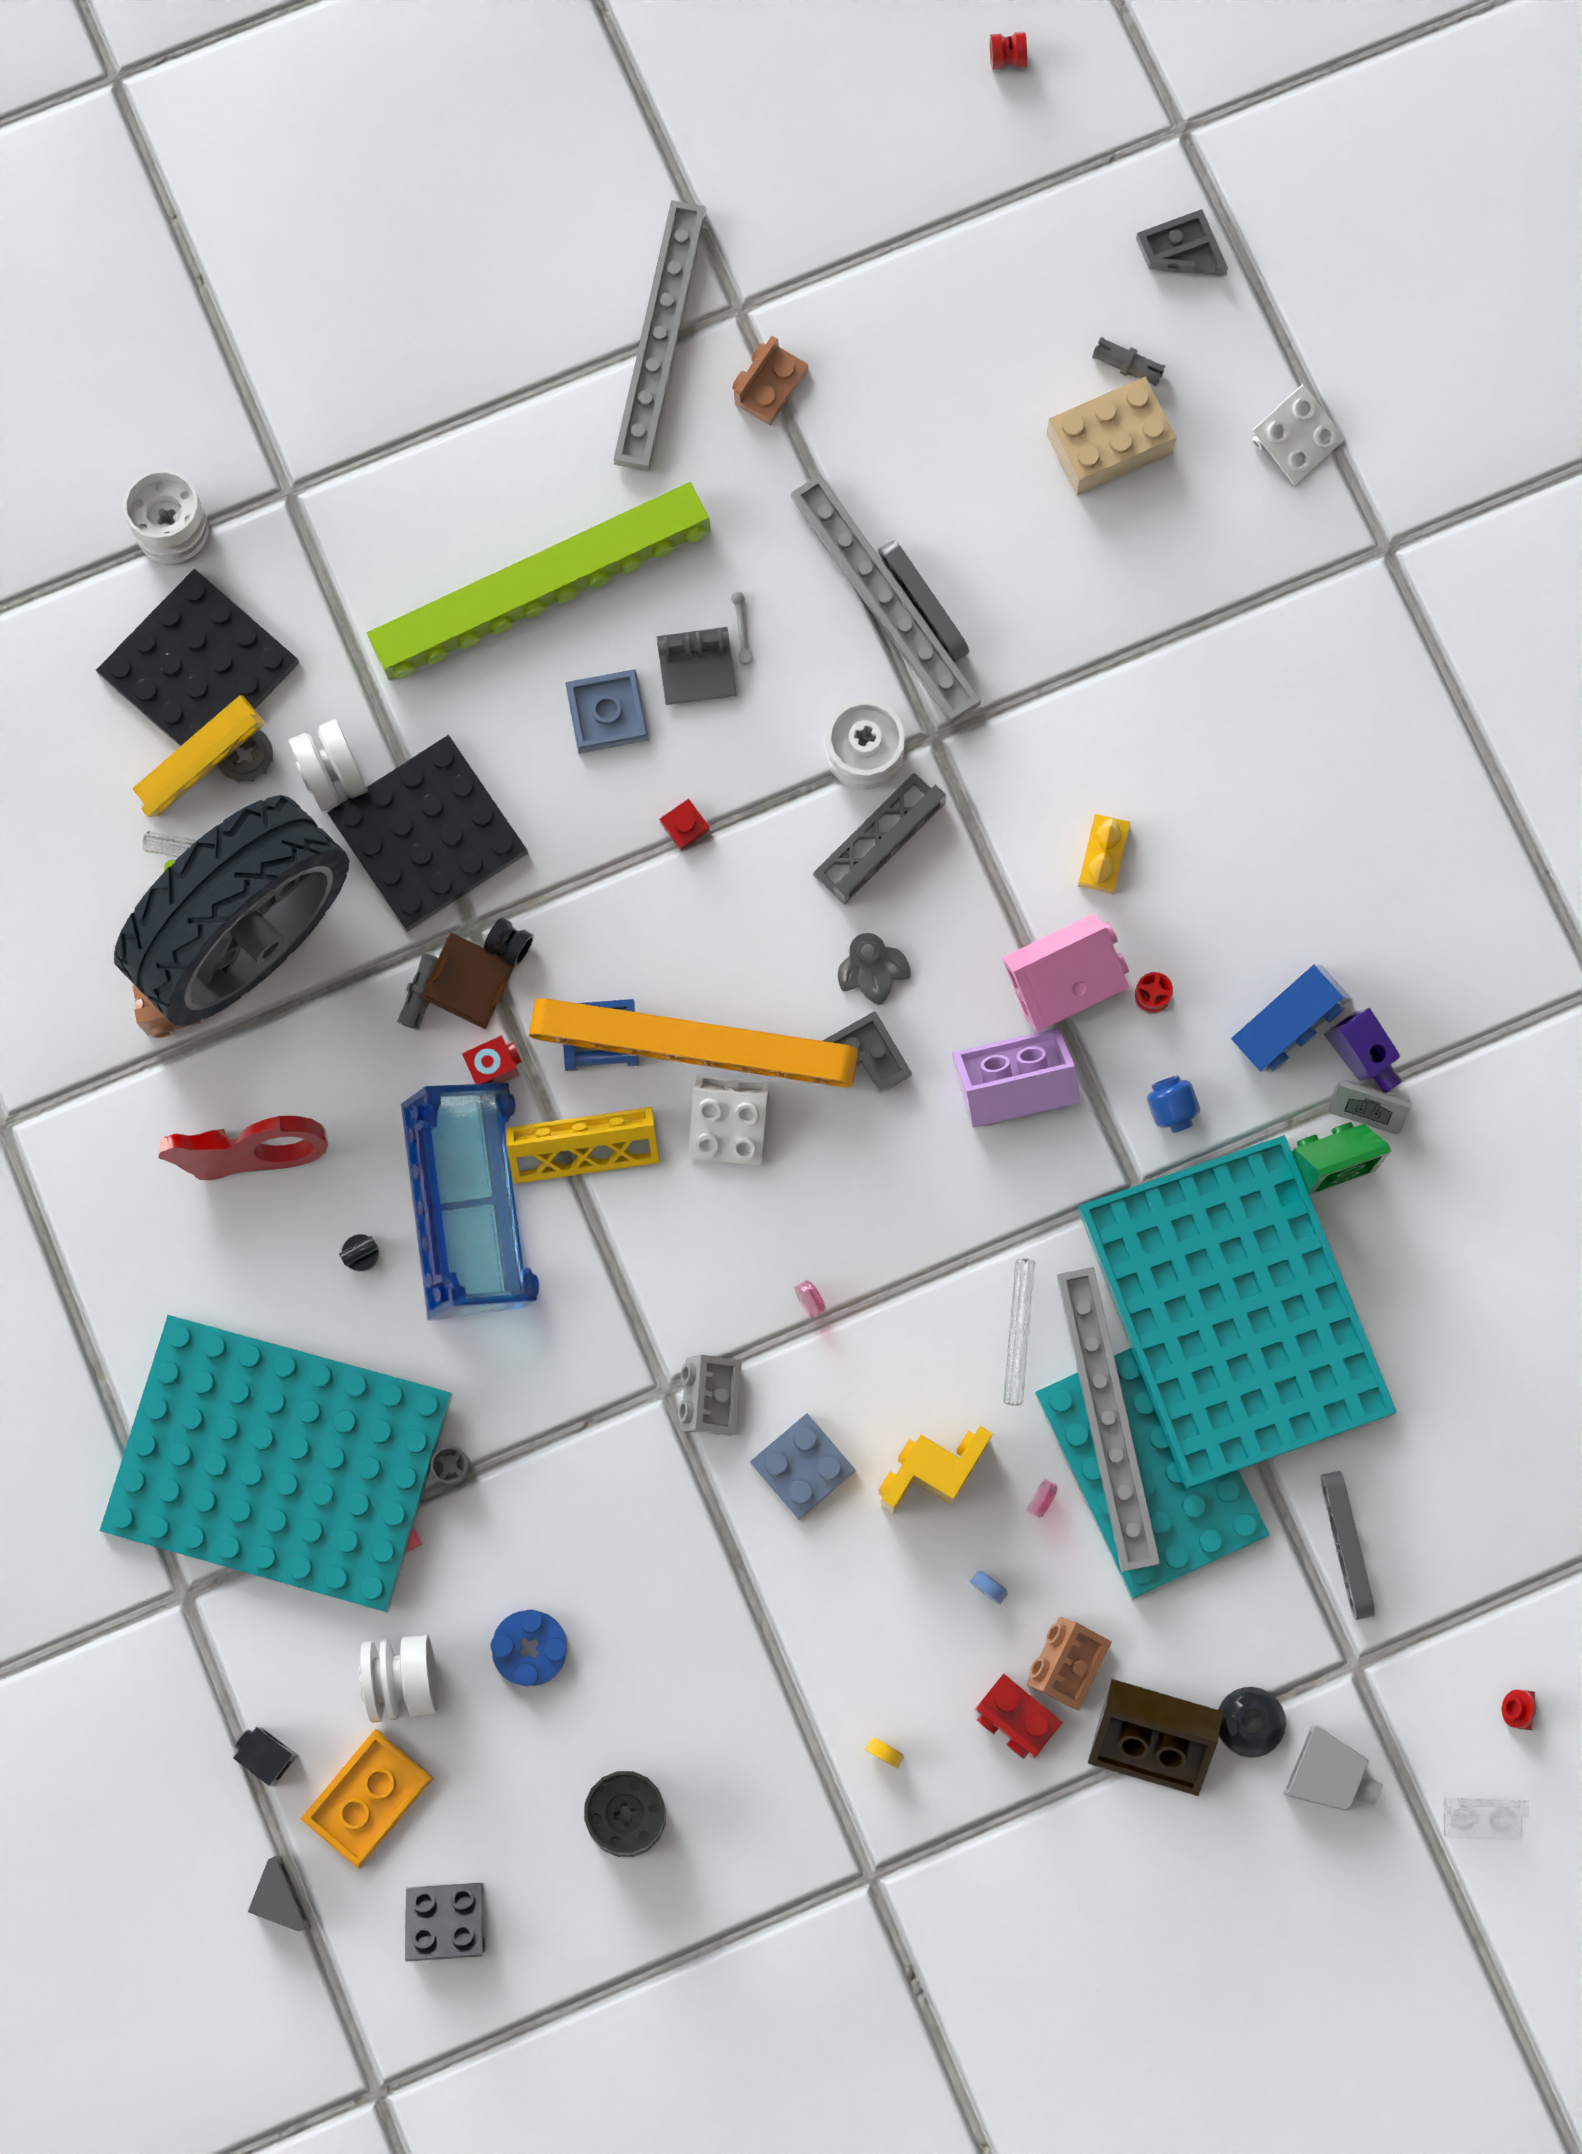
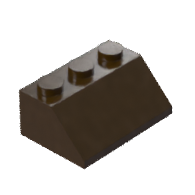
[1087,1679,1223,1796]

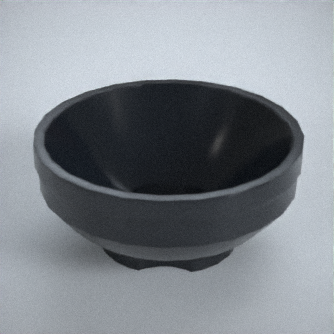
[1218,1687,1286,1757]

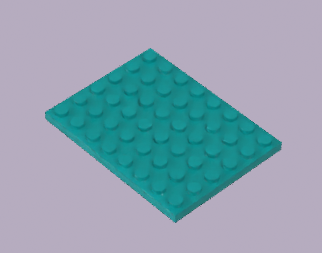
[1077,1135,1397,1489]
[99,1315,453,1613]

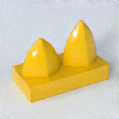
[1078,814,1130,894]

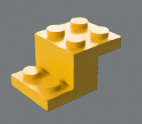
[878,1426,993,1513]

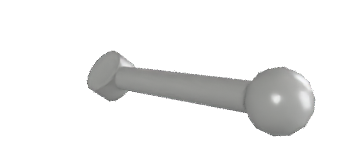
[731,592,753,665]

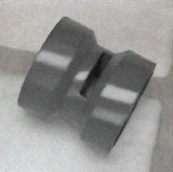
[430,1446,472,1487]

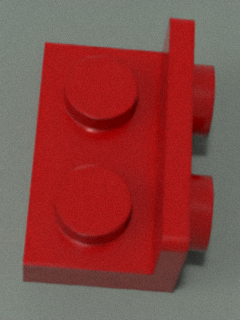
[974,1673,1063,1759]

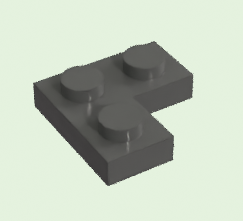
[822,1011,912,1094]

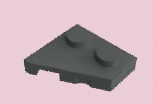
[1136,209,1228,275]

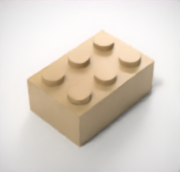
[1046,376,1177,495]

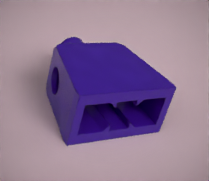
[1323,1008,1402,1093]

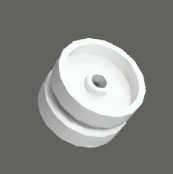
[825,699,905,790]
[289,719,369,812]

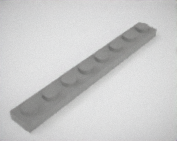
[613,200,706,471]
[791,474,981,723]
[1057,1267,1160,1572]

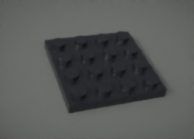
[96,568,300,746]
[327,734,528,932]

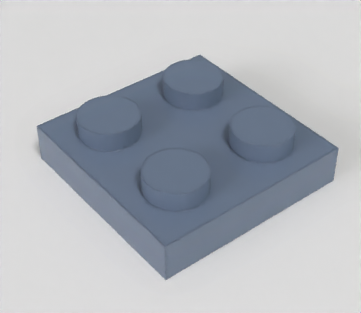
[750,1413,856,1520]

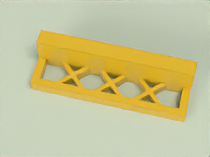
[132,695,266,817]
[506,1107,660,1184]

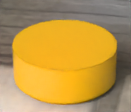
[864,1737,904,1769]

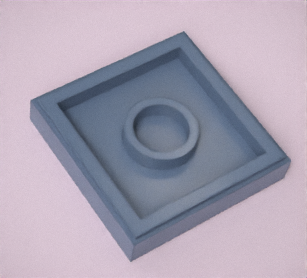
[565,669,649,754]

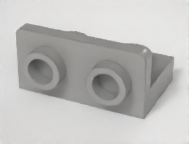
[678,1355,742,1436]

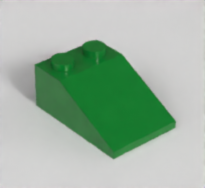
[1292,1122,1392,1195]

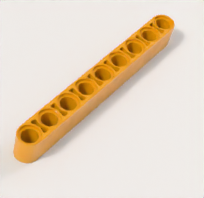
[528,998,859,1088]

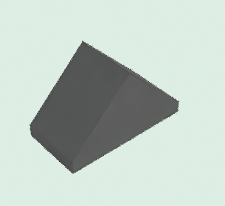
[248,1856,311,1932]

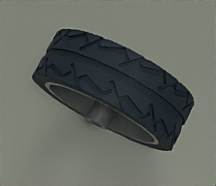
[114,795,350,1026]

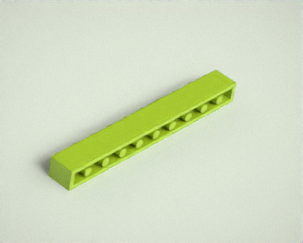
[366,481,711,680]

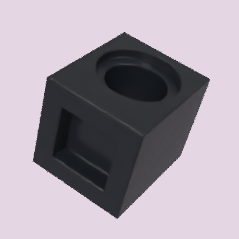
[233,1727,298,1786]

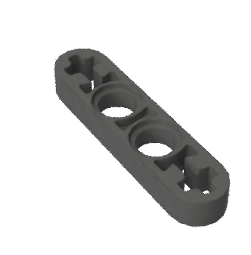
[878,540,969,662]
[1320,1471,1375,1620]

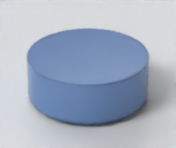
[970,1571,1008,1605]

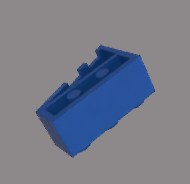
[1231,964,1351,1072]

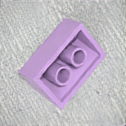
[952,1027,1081,1128]

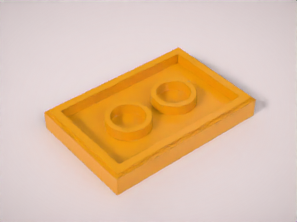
[300,1729,434,1869]

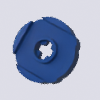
[490,1609,567,1687]

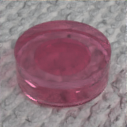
[794,1280,826,1319]
[1027,1479,1058,1518]

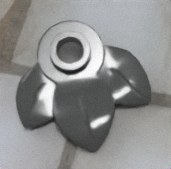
[837,933,911,1005]

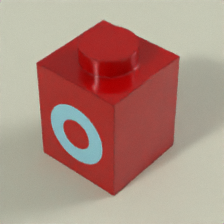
[461,1035,522,1093]

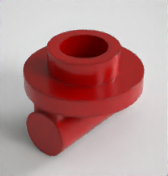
[1501,1689,1536,1730]

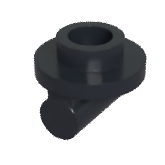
[339,1234,379,1272]

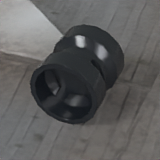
[484,917,534,967]

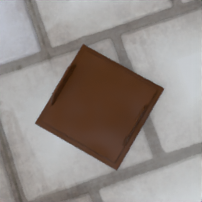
[420,932,515,1030]

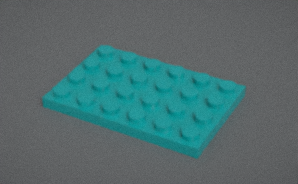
[1035,1348,1270,1599]

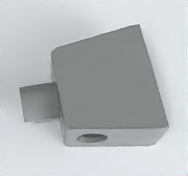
[1284,1726,1383,1811]

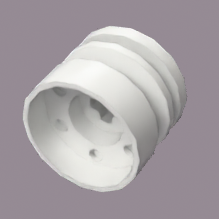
[123,469,209,564]
[358,1634,438,1723]

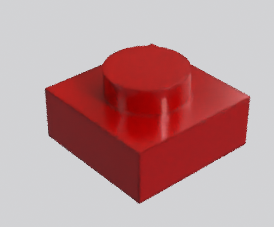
[659,798,710,851]

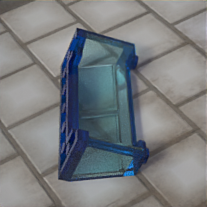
[401,1083,539,1320]

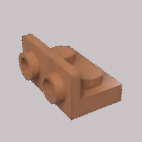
[732,336,809,426]
[1027,1617,1112,1711]

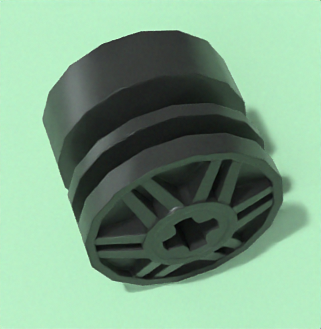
[584,1771,666,1857]

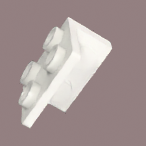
[688,1074,770,1165]

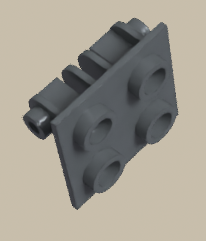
[656,627,737,705]

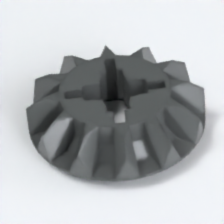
[218,730,273,783]

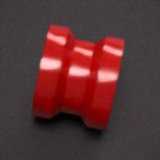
[1134,972,1173,1014]

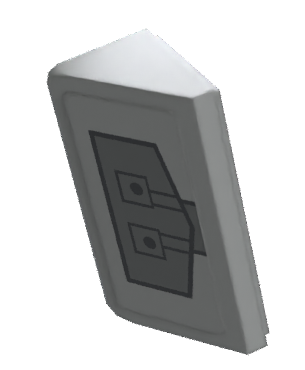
[1329,1079,1412,1134]

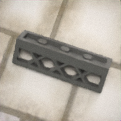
[813,773,946,905]

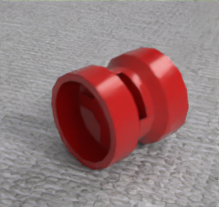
[990,32,1027,70]

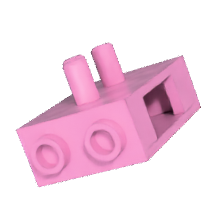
[1002,914,1129,1032]

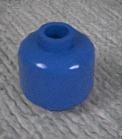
[1147,1075,1200,1133]

